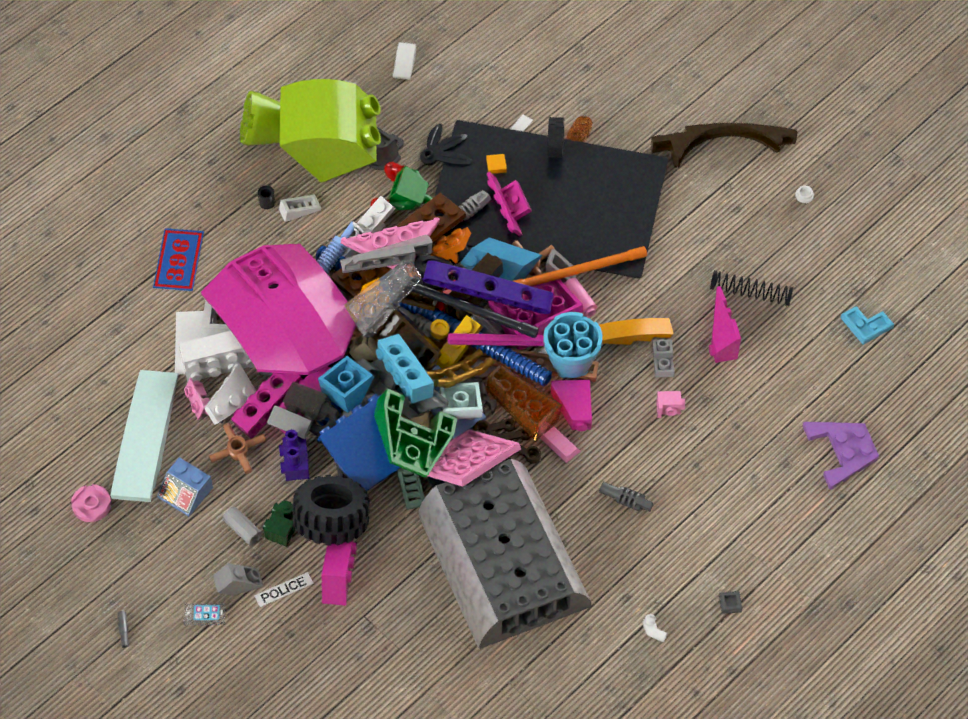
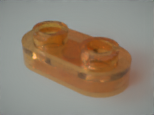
[567,116,593,142]

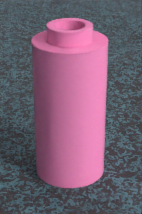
[564,278,597,318]

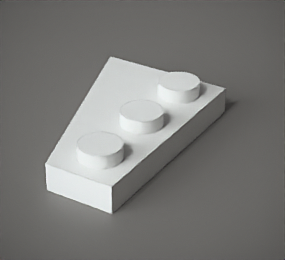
[205,363,256,425]

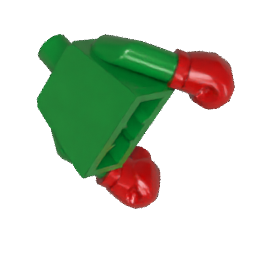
[370,162,433,211]

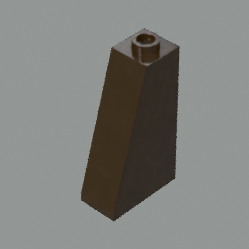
[445,253,503,321]

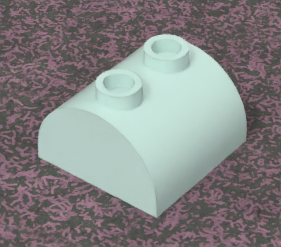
[440,382,482,420]

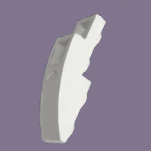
[342,196,395,258]

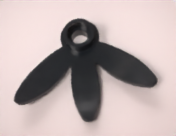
[420,124,472,166]

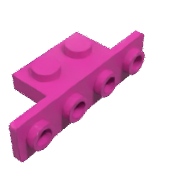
[487,172,532,237]

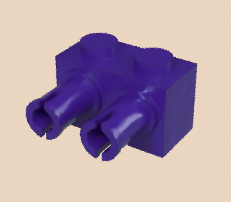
[279,429,310,481]

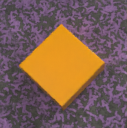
[486,154,507,174]

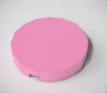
[71,485,112,522]

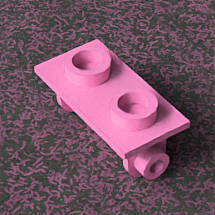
[184,378,210,420]

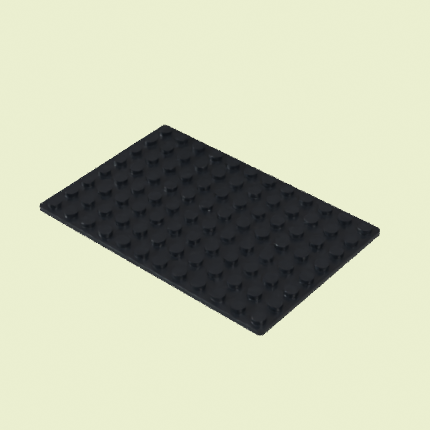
[434,120,668,279]

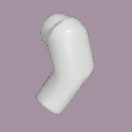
[643,614,667,642]

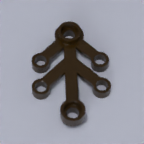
[473,418,541,464]

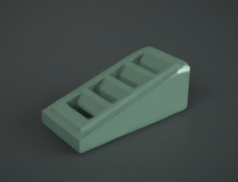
[397,468,425,510]

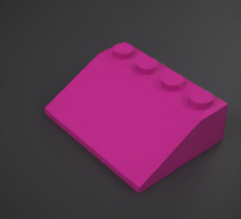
[488,279,583,350]

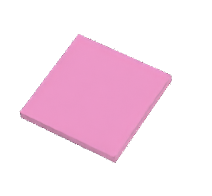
[428,429,521,486]

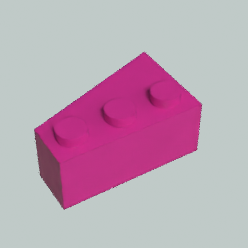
[321,540,357,606]

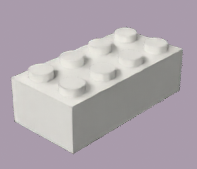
[178,331,255,382]

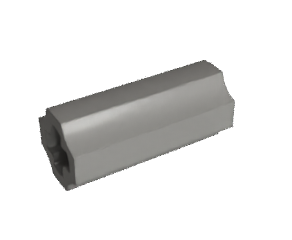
[223,506,262,546]

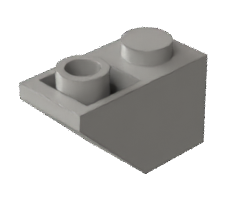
[213,563,263,596]

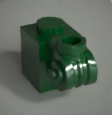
[263,501,296,547]

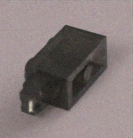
[283,382,340,422]

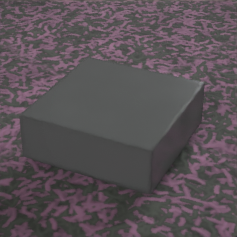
[719,591,742,614]

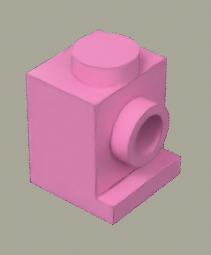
[656,391,685,418]

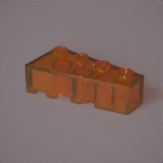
[486,364,562,441]

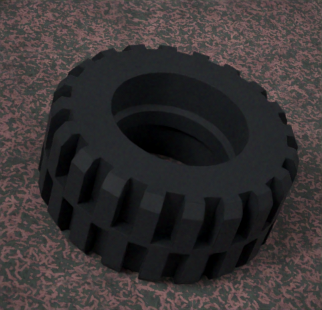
[293,475,370,546]

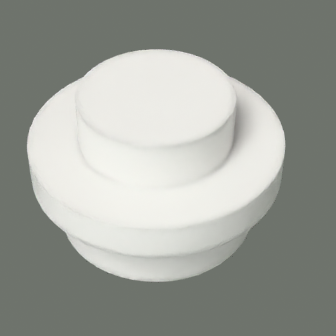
[795,186,814,203]

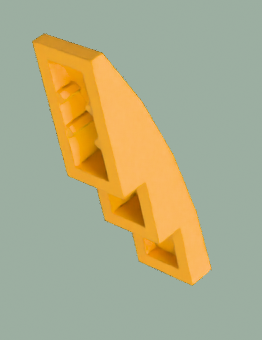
[599,318,674,345]

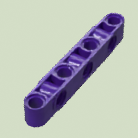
[423,261,554,314]

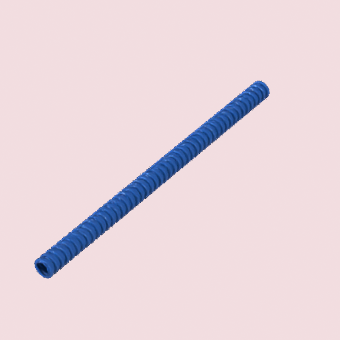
[315,246,552,386]

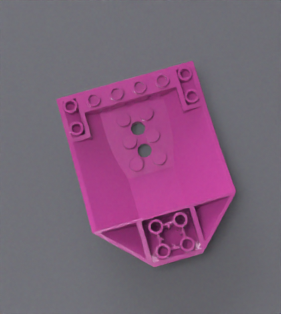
[201,244,358,375]

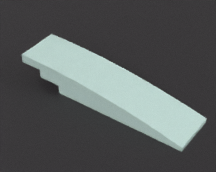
[111,370,178,502]

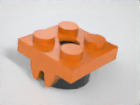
[430,227,471,265]

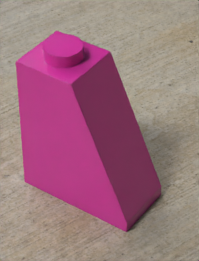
[551,380,592,431]

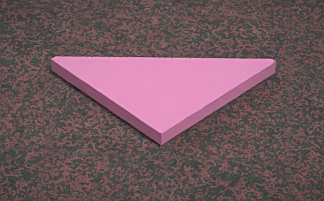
[341,218,440,275]

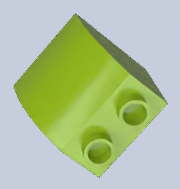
[280,79,381,183]

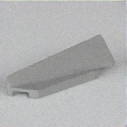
[340,235,432,273]

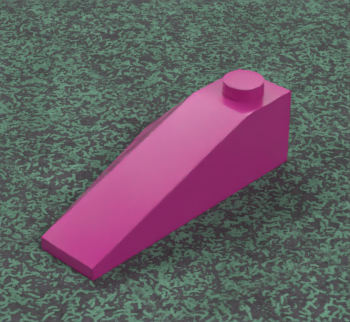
[709,286,741,363]

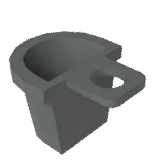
[368,127,404,170]

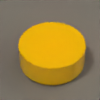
[430,319,450,339]

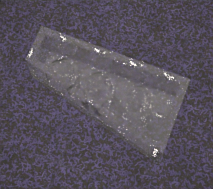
[344,261,422,337]

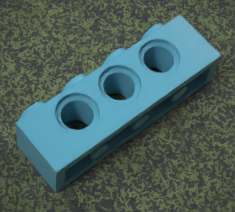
[376,334,434,404]

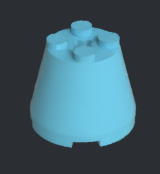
[543,312,602,378]

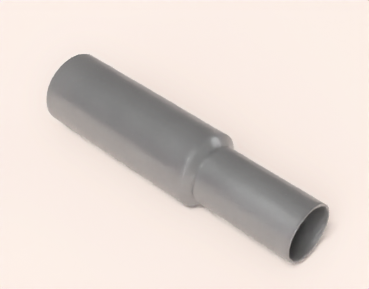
[117,611,129,648]

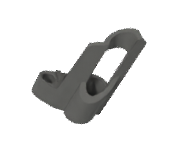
[356,359,449,419]

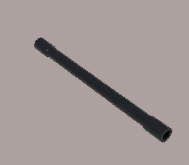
[392,274,539,338]

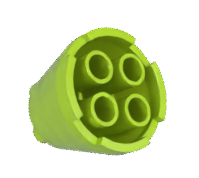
[240,91,280,146]

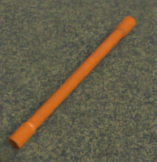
[513,246,647,287]

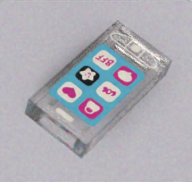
[183,603,226,625]

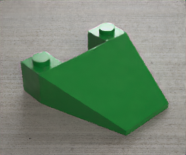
[374,388,458,478]

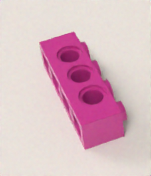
[231,373,302,439]

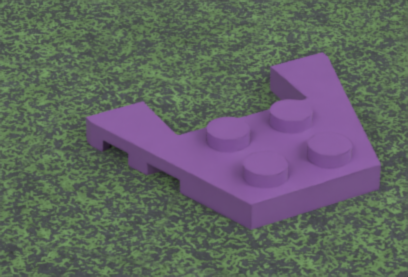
[803,422,879,490]

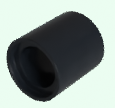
[257,185,275,209]

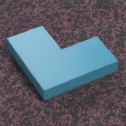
[840,306,894,345]

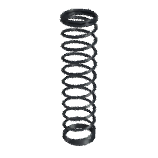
[710,270,793,307]

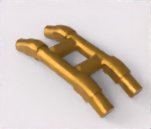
[426,349,495,388]

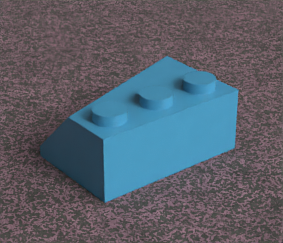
[460,238,542,281]

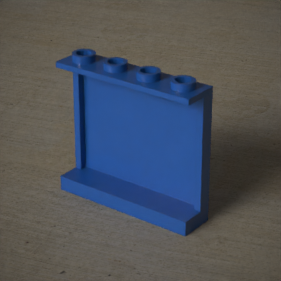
[317,394,401,491]

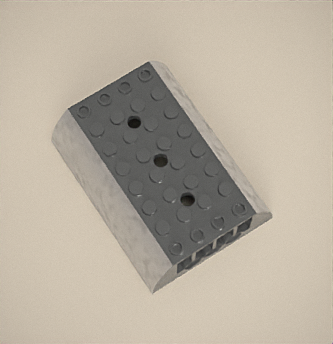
[419,459,592,649]

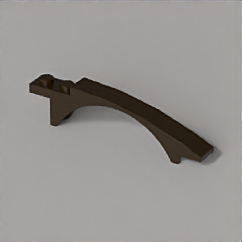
[650,123,798,168]

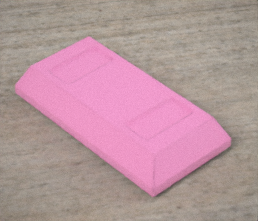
[540,426,581,463]

